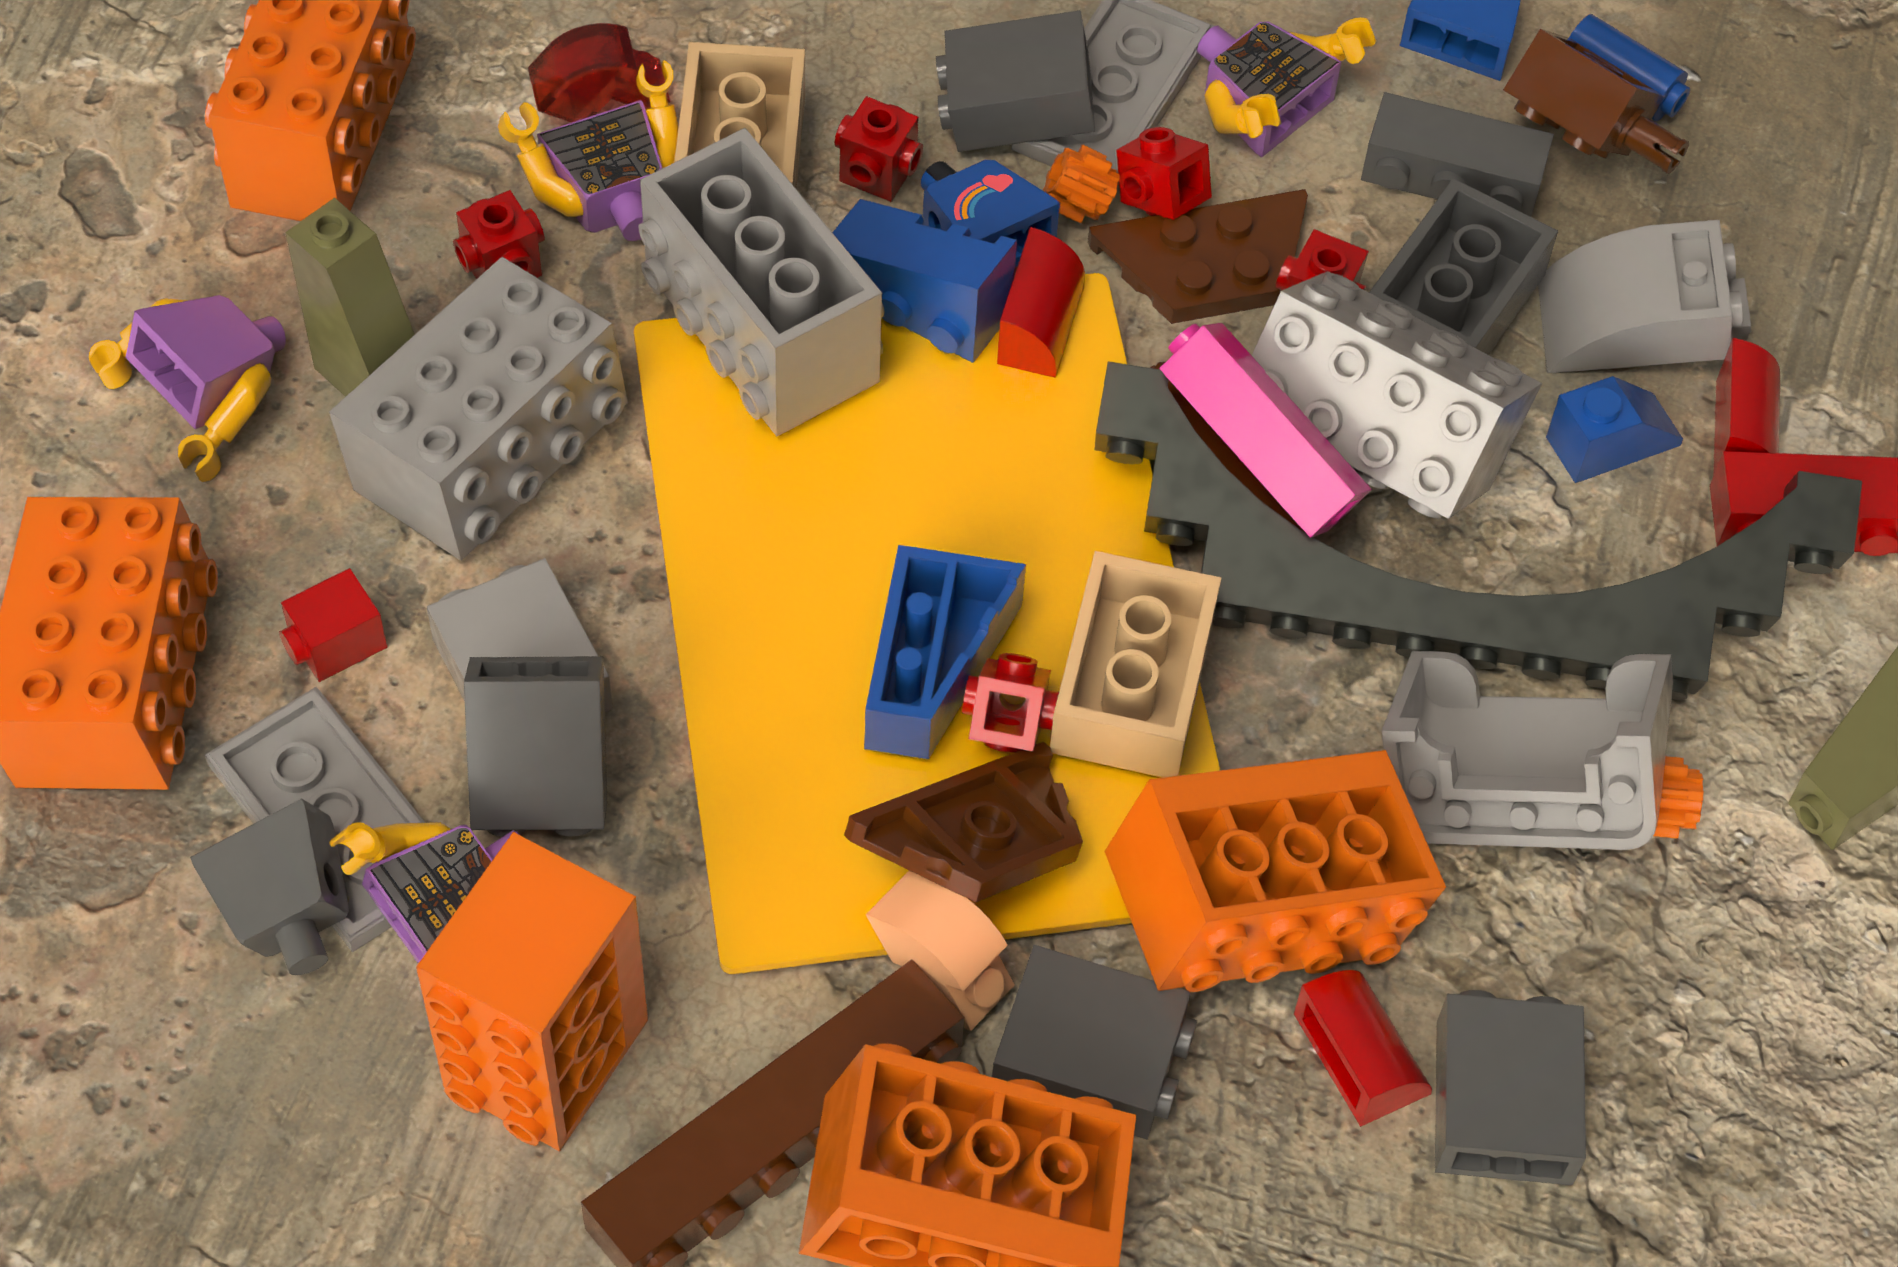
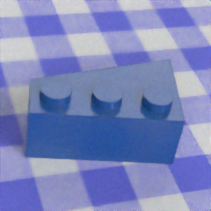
[832,199,1017,363]
[864,545,1026,759]

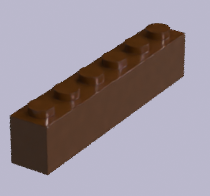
[581,959,965,1267]

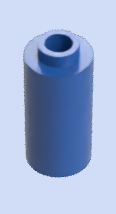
[1569,14,1690,121]

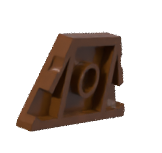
[1088,189,1308,324]
[844,741,1083,903]

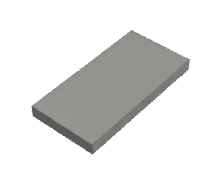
[1012,0,1214,189]
[205,687,425,952]

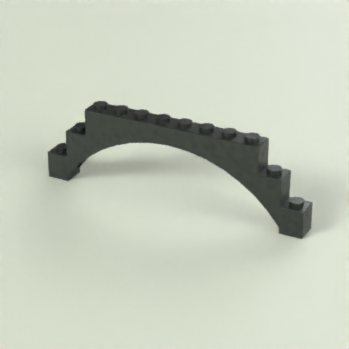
[1094,361,1862,700]

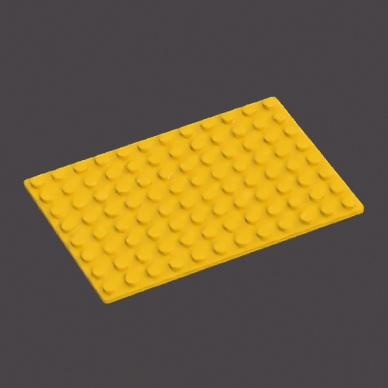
[634,273,1220,974]

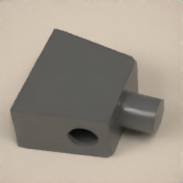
[190,798,349,975]

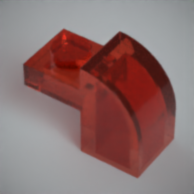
[528,23,671,123]

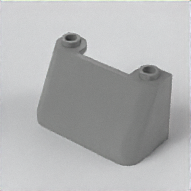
[1382,651,1673,850]

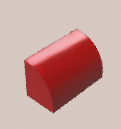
[997,227,1085,378]
[1713,338,1780,476]
[1294,970,1432,1127]

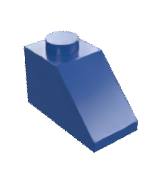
[1546,376,1683,483]

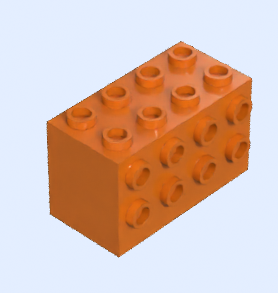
[205,0,416,221]
[0,497,218,790]

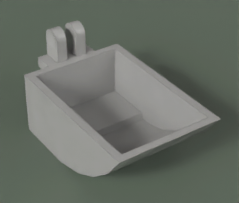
[1538,220,1751,373]

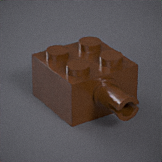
[1503,29,1689,174]

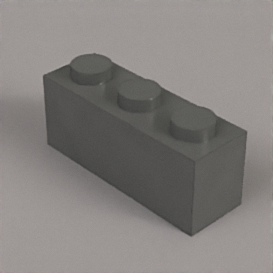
[1361,92,1554,217]

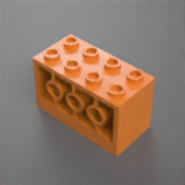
[1104,750,1446,992]
[416,832,648,1151]
[799,1044,1136,1267]

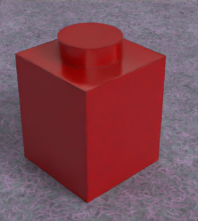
[279,568,387,682]

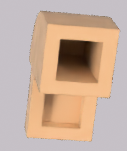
[866,871,1015,1031]

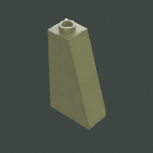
[285,198,415,397]
[1788,646,1898,850]

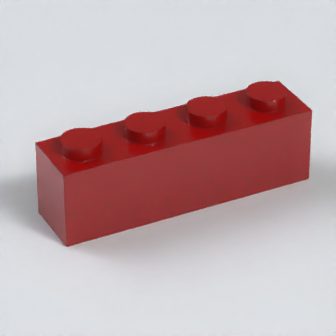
[1709,451,1898,556]

